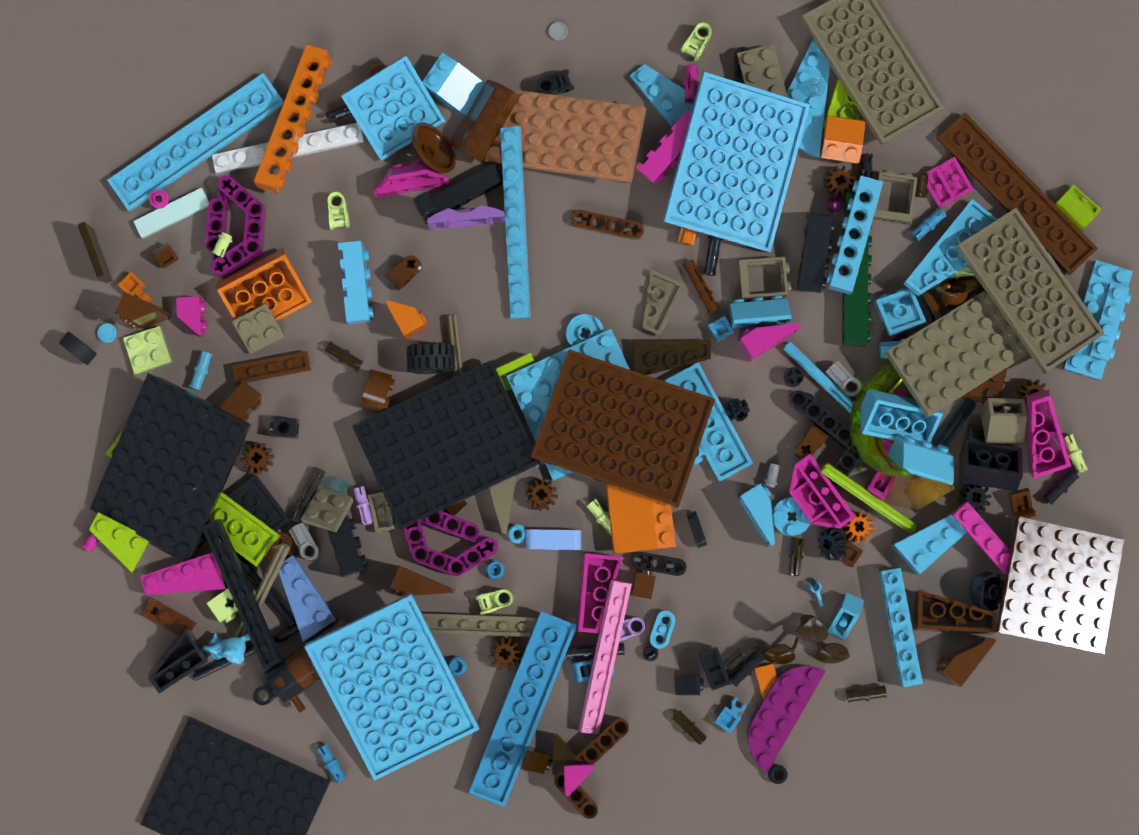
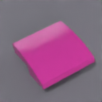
[926,157,974,208]

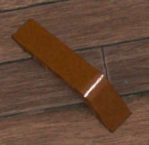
[554,718,629,819]

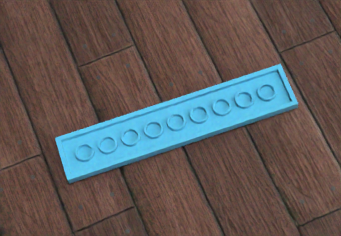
[107,73,284,212]

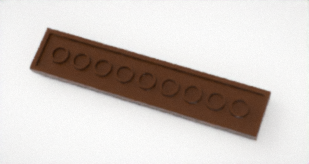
[937,112,1098,275]

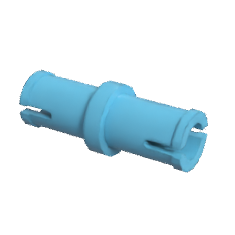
[189,351,213,391]

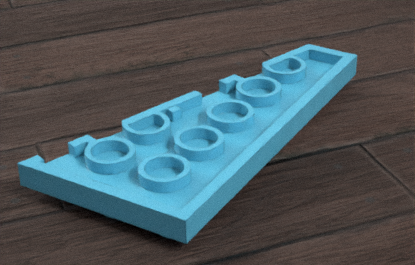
[787,39,830,159]
[630,64,694,128]
[904,199,998,296]

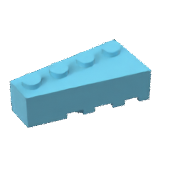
[891,514,967,574]

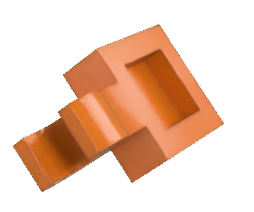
[118,272,152,302]

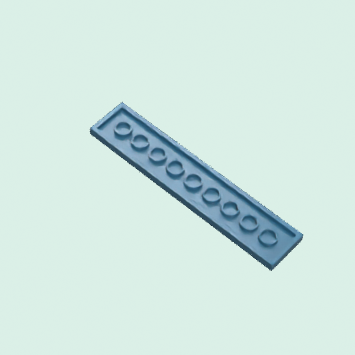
[468,611,577,807]

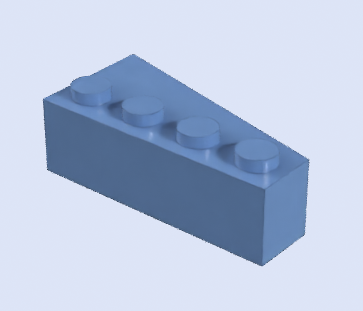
[279,555,338,642]

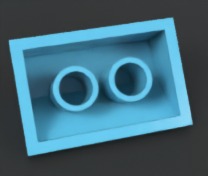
[729,296,792,329]
[888,435,954,485]

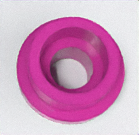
[149,189,169,209]

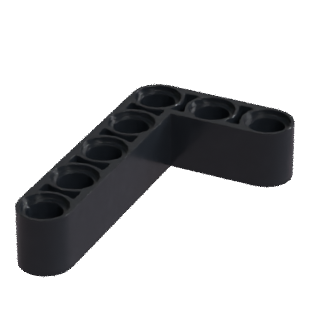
[413,164,503,224]
[788,390,869,486]

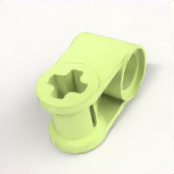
[680,23,711,61]
[327,192,350,230]
[475,589,514,615]

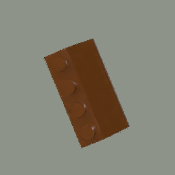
[449,80,520,163]

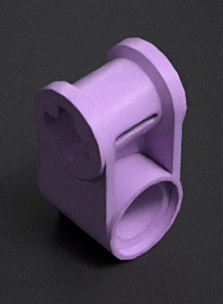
[619,617,645,641]

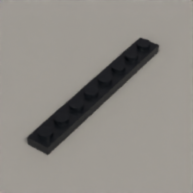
[202,519,283,669]

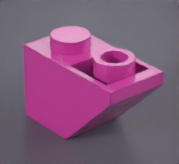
[176,296,207,337]

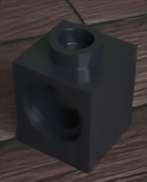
[270,417,300,439]

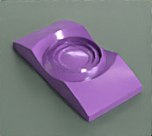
[427,205,505,230]

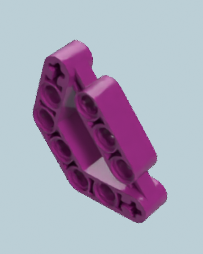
[205,176,266,278]
[404,511,499,576]

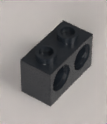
[698,647,730,691]

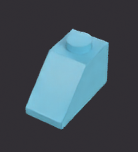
[828,593,864,640]

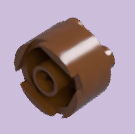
[360,369,395,412]

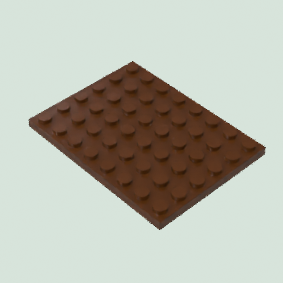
[531,349,715,508]

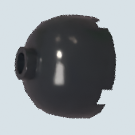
[969,571,1005,611]

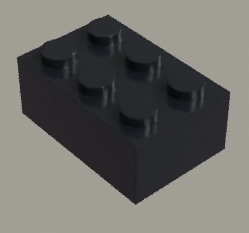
[959,439,1023,492]

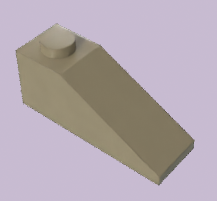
[489,477,517,535]

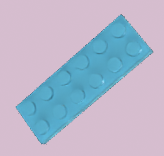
[665,362,753,482]

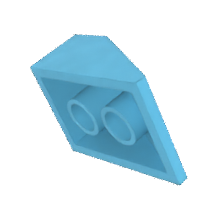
[422,53,485,117]
[738,484,775,547]

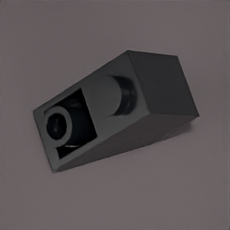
[674,674,704,695]

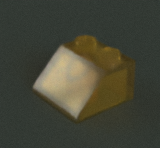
[904,477,955,510]

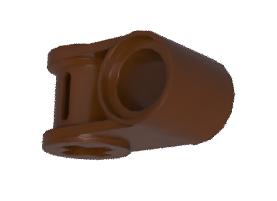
[385,255,422,290]
[795,424,829,460]

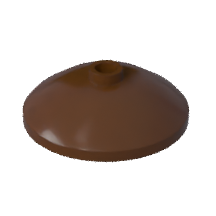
[412,122,456,173]

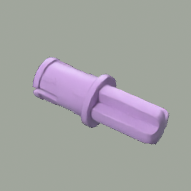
[353,486,373,525]

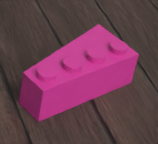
[1026,390,1071,479]
[576,553,624,633]

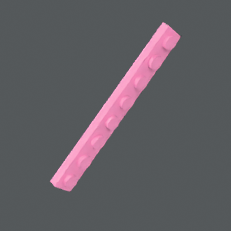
[579,580,632,734]

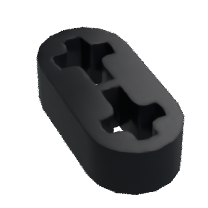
[686,511,707,548]

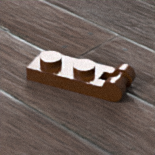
[140,596,197,635]

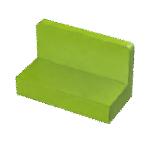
[1055,184,1102,231]
[496,353,535,391]

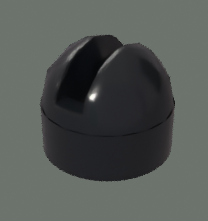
[643,646,659,661]

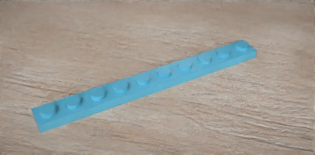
[500,126,531,319]

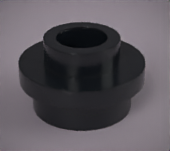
[768,764,788,784]

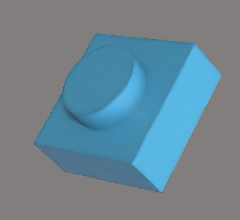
[708,316,734,342]

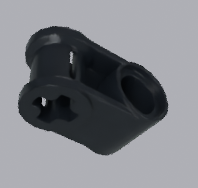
[537,70,574,95]

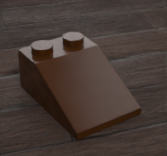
[390,566,455,597]
[936,637,997,687]

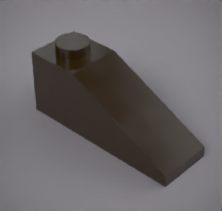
[521,746,553,774]

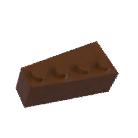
[220,381,262,422]
[914,590,997,635]

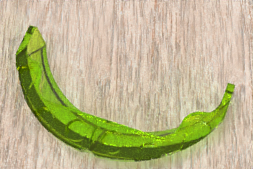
[850,364,913,479]

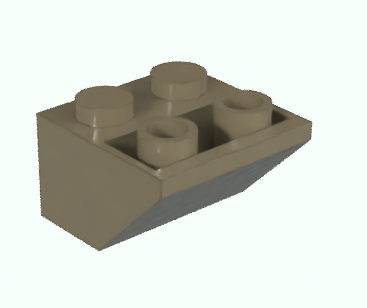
[980,398,1027,444]

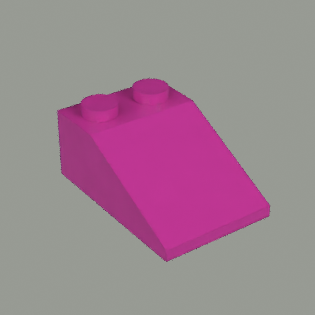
[738,323,801,362]

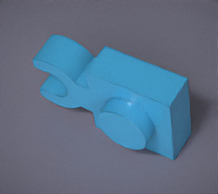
[714,697,746,734]

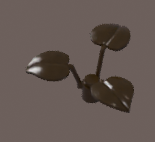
[761,614,850,665]

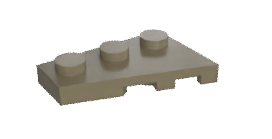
[643,269,685,337]

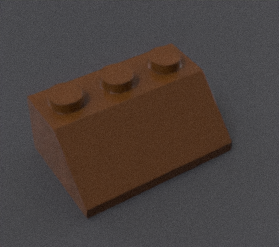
[115,292,171,329]

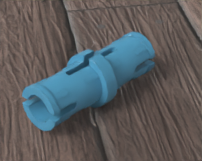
[910,207,947,241]
[316,744,347,784]

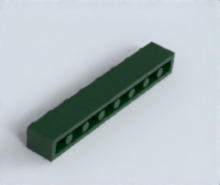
[842,192,872,347]

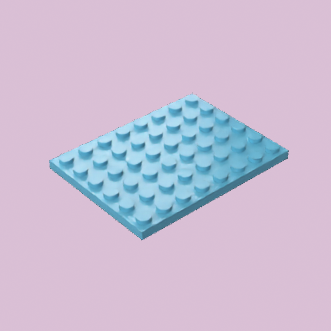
[662,72,810,252]
[305,593,479,781]

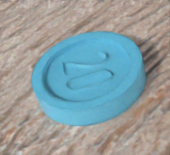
[97,323,117,343]

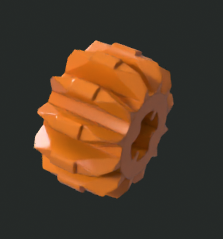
[843,510,875,543]

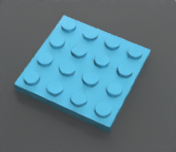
[341,55,445,161]

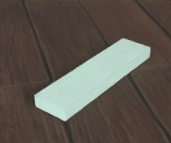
[133,188,209,239]

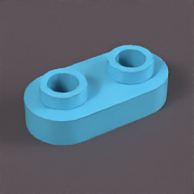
[650,611,675,649]

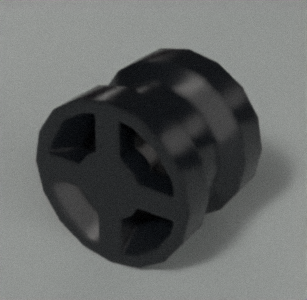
[783,367,804,387]

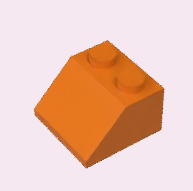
[821,115,865,164]
[386,300,428,341]

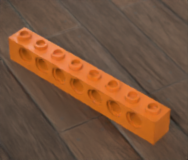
[254,44,331,194]

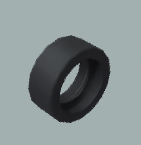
[59,331,97,365]

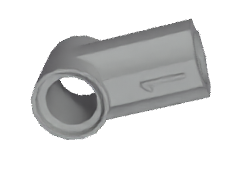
[826,361,861,397]
[289,522,320,561]

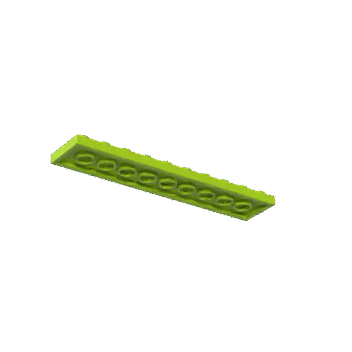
[105,430,281,567]

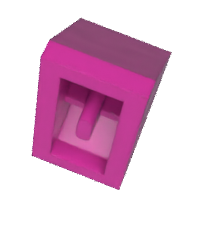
[865,466,896,500]
[564,763,595,797]

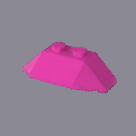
[373,161,450,198]
[789,454,855,529]

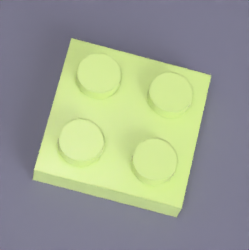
[123,326,172,375]

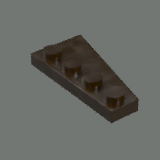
[634,340,711,375]

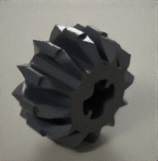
[958,484,992,514]
[817,528,850,561]

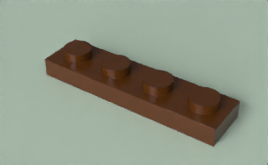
[232,351,311,385]

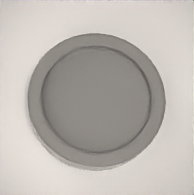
[549,22,568,41]

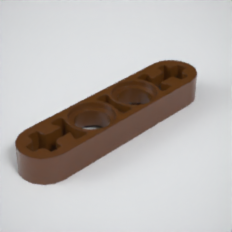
[571,210,644,240]

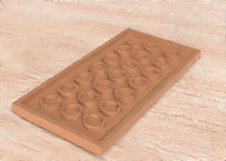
[485,89,646,183]

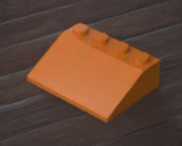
[216,248,312,321]
[606,484,676,554]

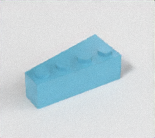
[338,241,374,324]

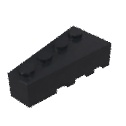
[797,212,835,293]

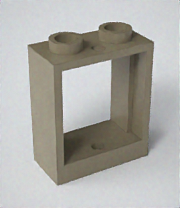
[873,170,918,225]
[738,257,791,300]

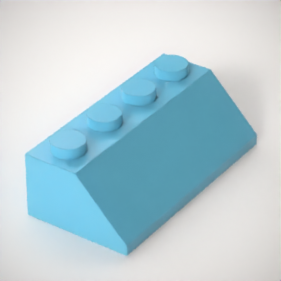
[861,389,943,442]

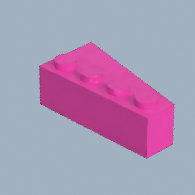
[636,110,691,184]
[140,553,228,595]

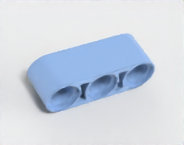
[525,530,582,550]

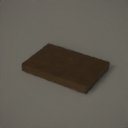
[78,222,113,283]

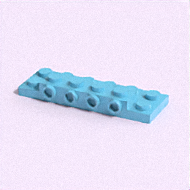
[1063,260,1133,381]

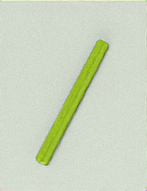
[821,463,917,534]

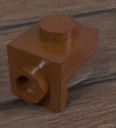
[1009,488,1036,519]

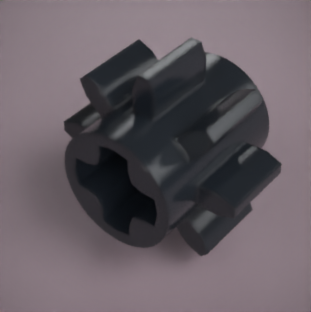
[725,398,750,422]

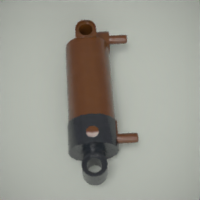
[253,617,350,713]

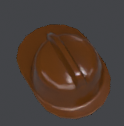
[936,277,979,308]

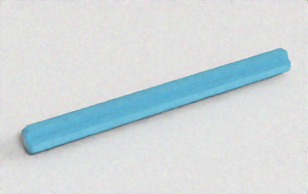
[783,342,861,424]

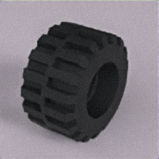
[407,342,455,374]

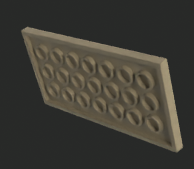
[800,0,944,145]
[955,208,1105,374]
[885,291,1029,418]

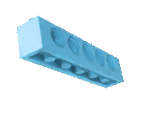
[826,176,883,295]
[878,568,923,687]

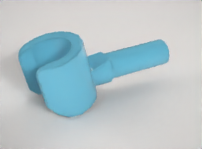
[807,579,824,607]

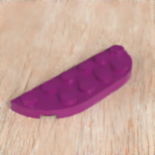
[747,665,826,773]

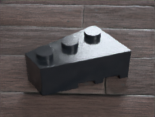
[327,515,368,578]
[148,625,209,694]

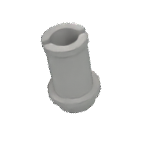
[763,463,781,489]

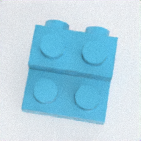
[875,288,926,337]

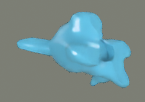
[202,633,250,665]

